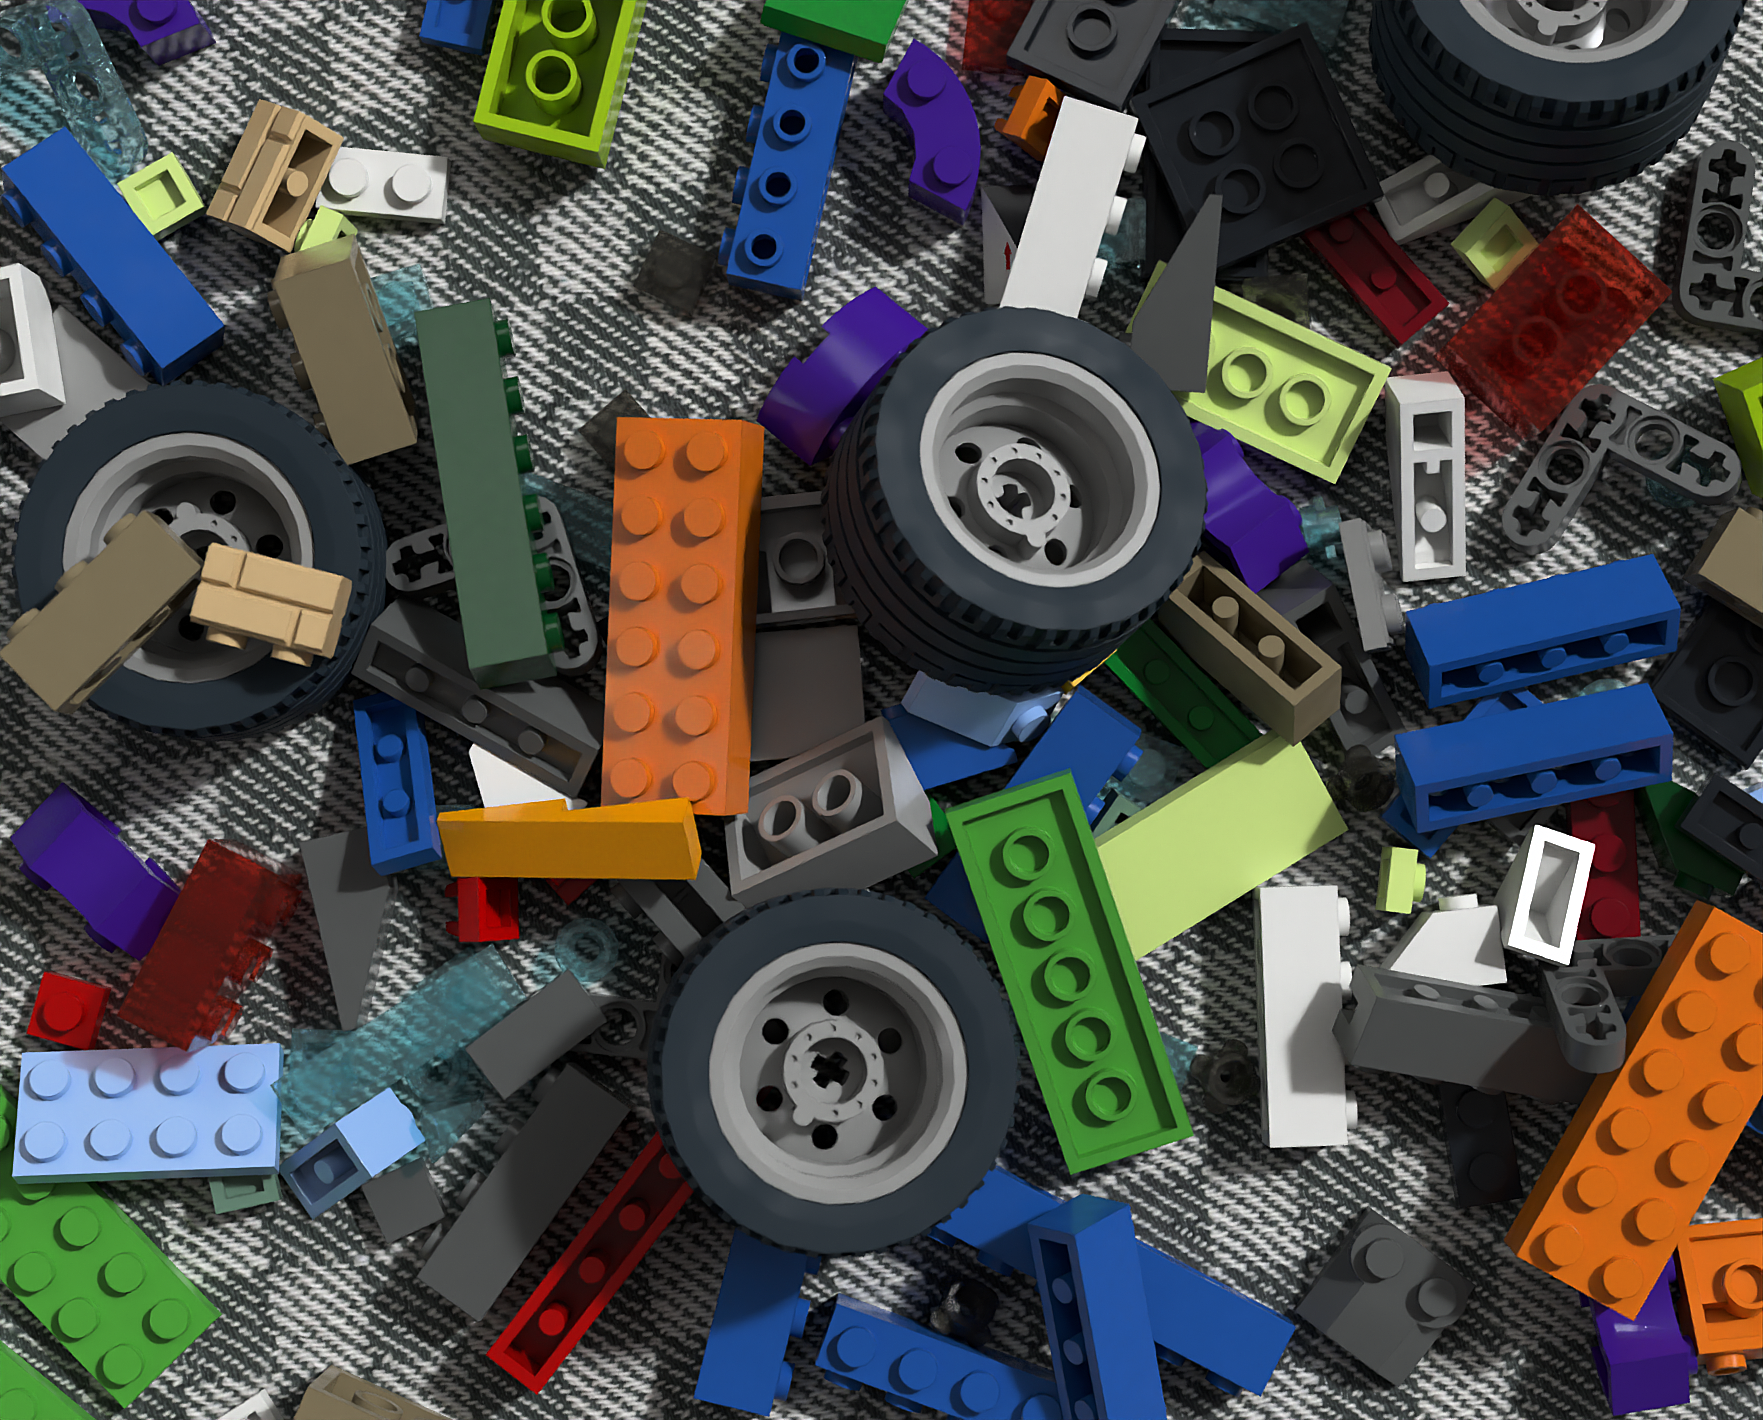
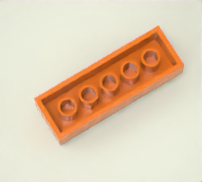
[601,417,765,816]
[1503,900,1763,1321]

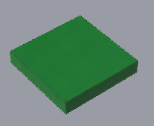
[760,0,909,63]

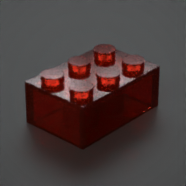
[1433,204,1673,442]
[117,839,303,1052]

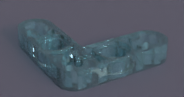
[0,0,148,178]

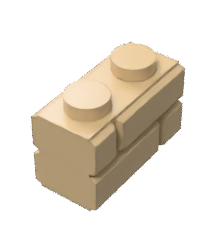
[206,99,344,253]
[190,542,352,667]

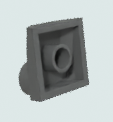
[1293,1206,1476,1387]

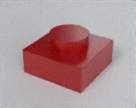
[26,971,111,1050]

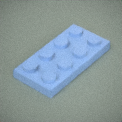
[12,1043,284,1184]

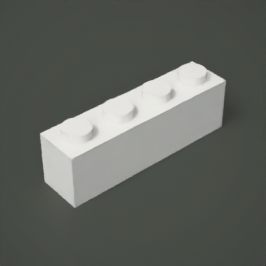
[1000,96,1146,323]
[1252,885,1357,1148]

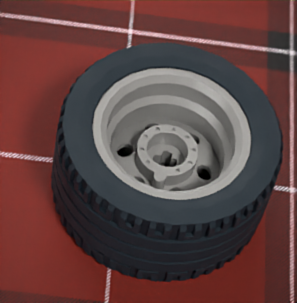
[1368,0,1747,196]
[820,306,1208,695]
[11,380,391,742]
[647,888,1021,1259]

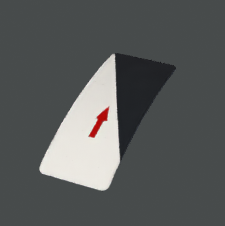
[981,185,1032,304]

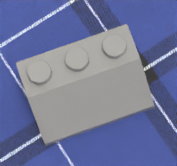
[723,715,938,908]

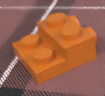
[1673,1218,1763,1376]

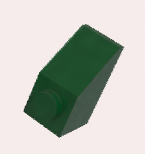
[1634,781,1744,902]

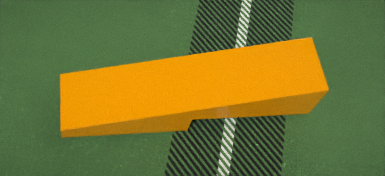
[436,797,702,880]

